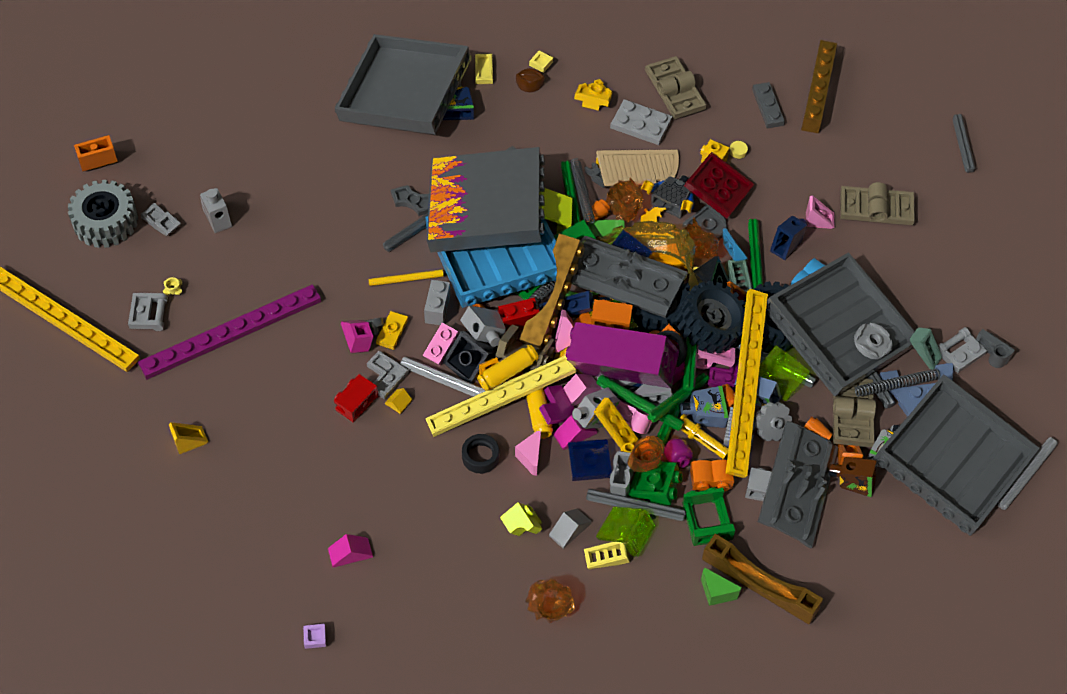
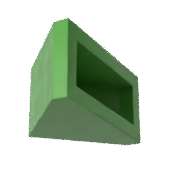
[701,568,742,606]

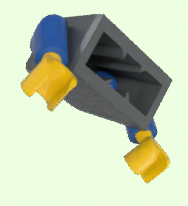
[641,175,695,219]

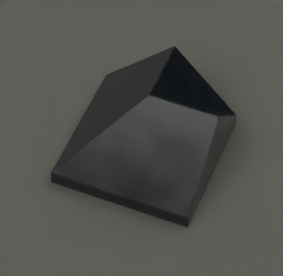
[693,256,729,288]

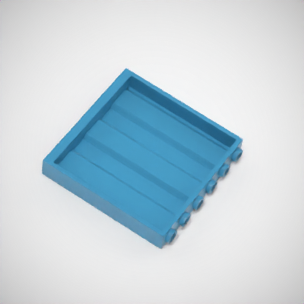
[425,216,557,308]

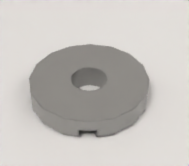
[854,323,892,360]

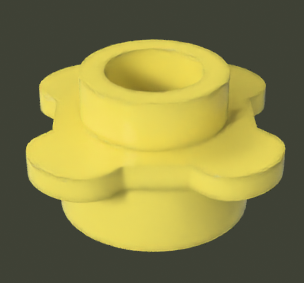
[163,277,182,296]

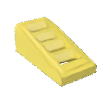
[584,539,630,569]

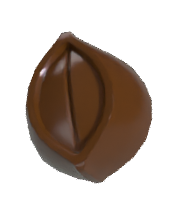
[516,68,545,92]

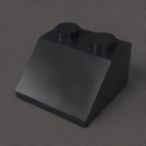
[442,331,497,384]

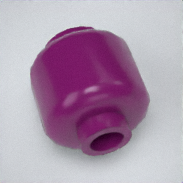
[664,438,693,468]

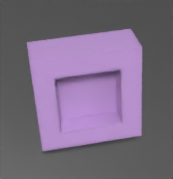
[303,624,326,649]

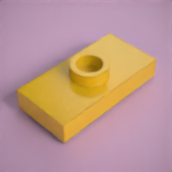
[376,311,408,350]

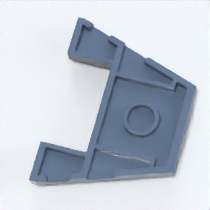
[879,363,953,417]

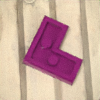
[707,354,739,390]
[539,385,574,425]

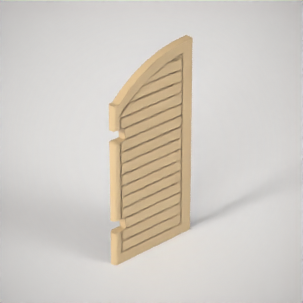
[596,150,679,186]

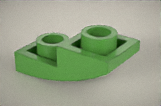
[588,220,626,241]

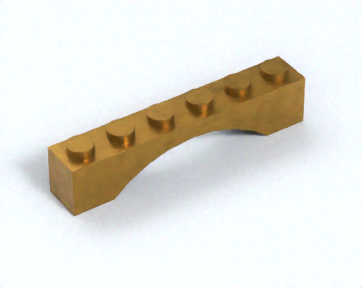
[801,40,837,134]
[519,234,585,350]
[702,534,823,625]

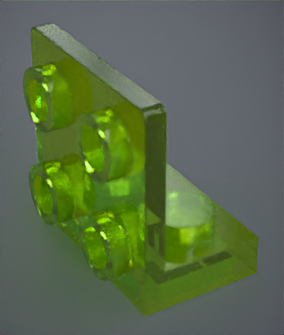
[759,345,810,401]
[596,507,656,557]

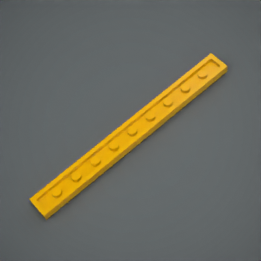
[0,267,140,372]
[726,289,768,478]

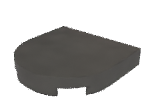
[682,204,727,242]

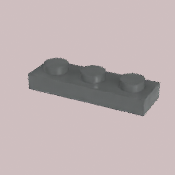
[752,82,785,129]

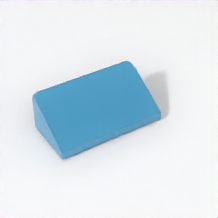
[723,228,747,261]

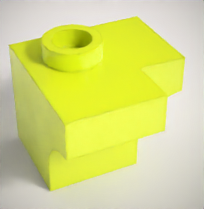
[500,502,542,536]

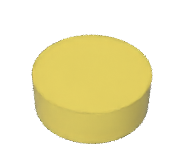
[729,141,748,159]

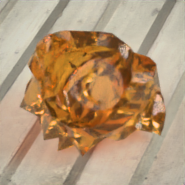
[606,178,643,223]
[677,217,719,259]
[525,579,575,624]

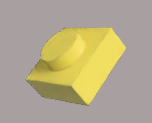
[529,51,553,73]

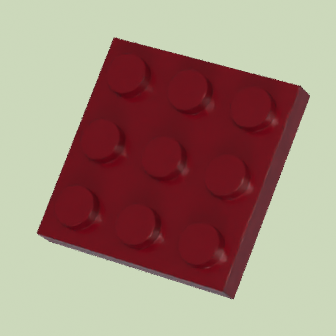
[684,152,754,219]

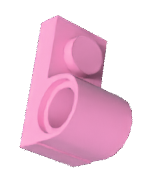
[696,345,735,370]

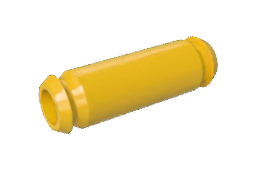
[477,345,539,391]
[526,387,553,439]

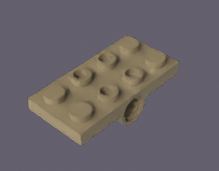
[645,56,706,119]
[840,182,914,225]
[833,379,876,447]

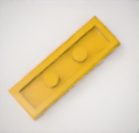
[594,398,638,449]

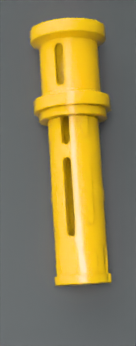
[679,414,729,460]

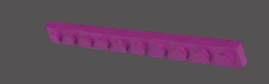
[138,284,321,380]

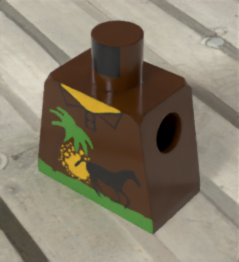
[829,457,877,497]

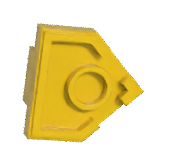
[574,79,613,111]

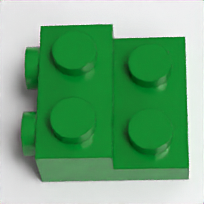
[629,460,683,505]

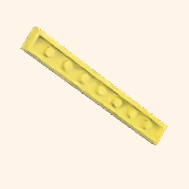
[425,355,576,437]

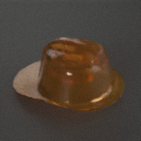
[628,436,665,472]

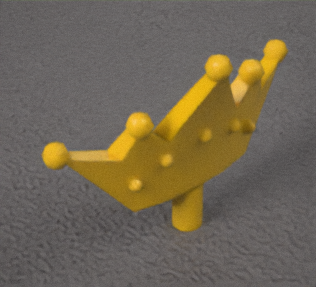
[639,207,666,226]

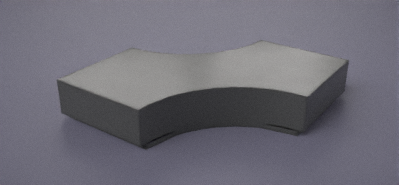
[390,185,429,216]

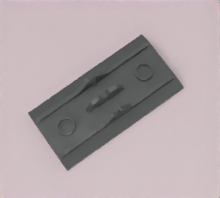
[571,236,688,318]
[757,421,838,549]

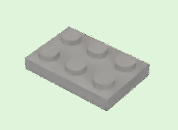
[610,99,672,145]

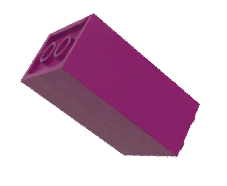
[566,322,679,389]

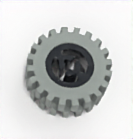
[68,180,138,248]

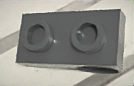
[976,329,1015,368]

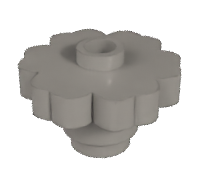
[754,402,792,441]

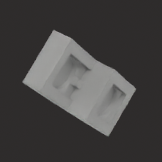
[141,203,181,236]

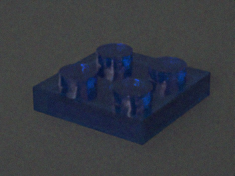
[568,439,612,481]

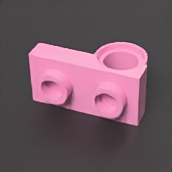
[423,323,460,366]
[616,400,652,434]

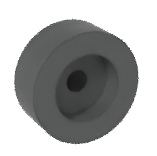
[366,317,384,335]

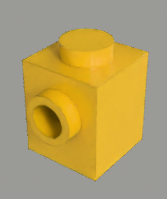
[700,139,730,163]

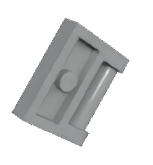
[128,293,168,331]
[938,327,987,374]

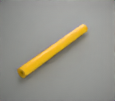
[369,269,444,286]

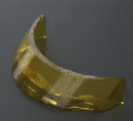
[595,221,695,274]

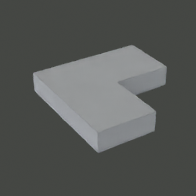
[367,351,409,400]

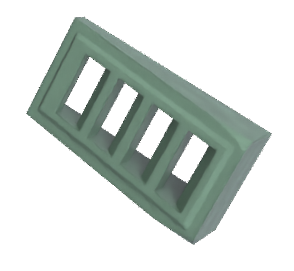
[725,260,752,292]
[910,328,942,370]

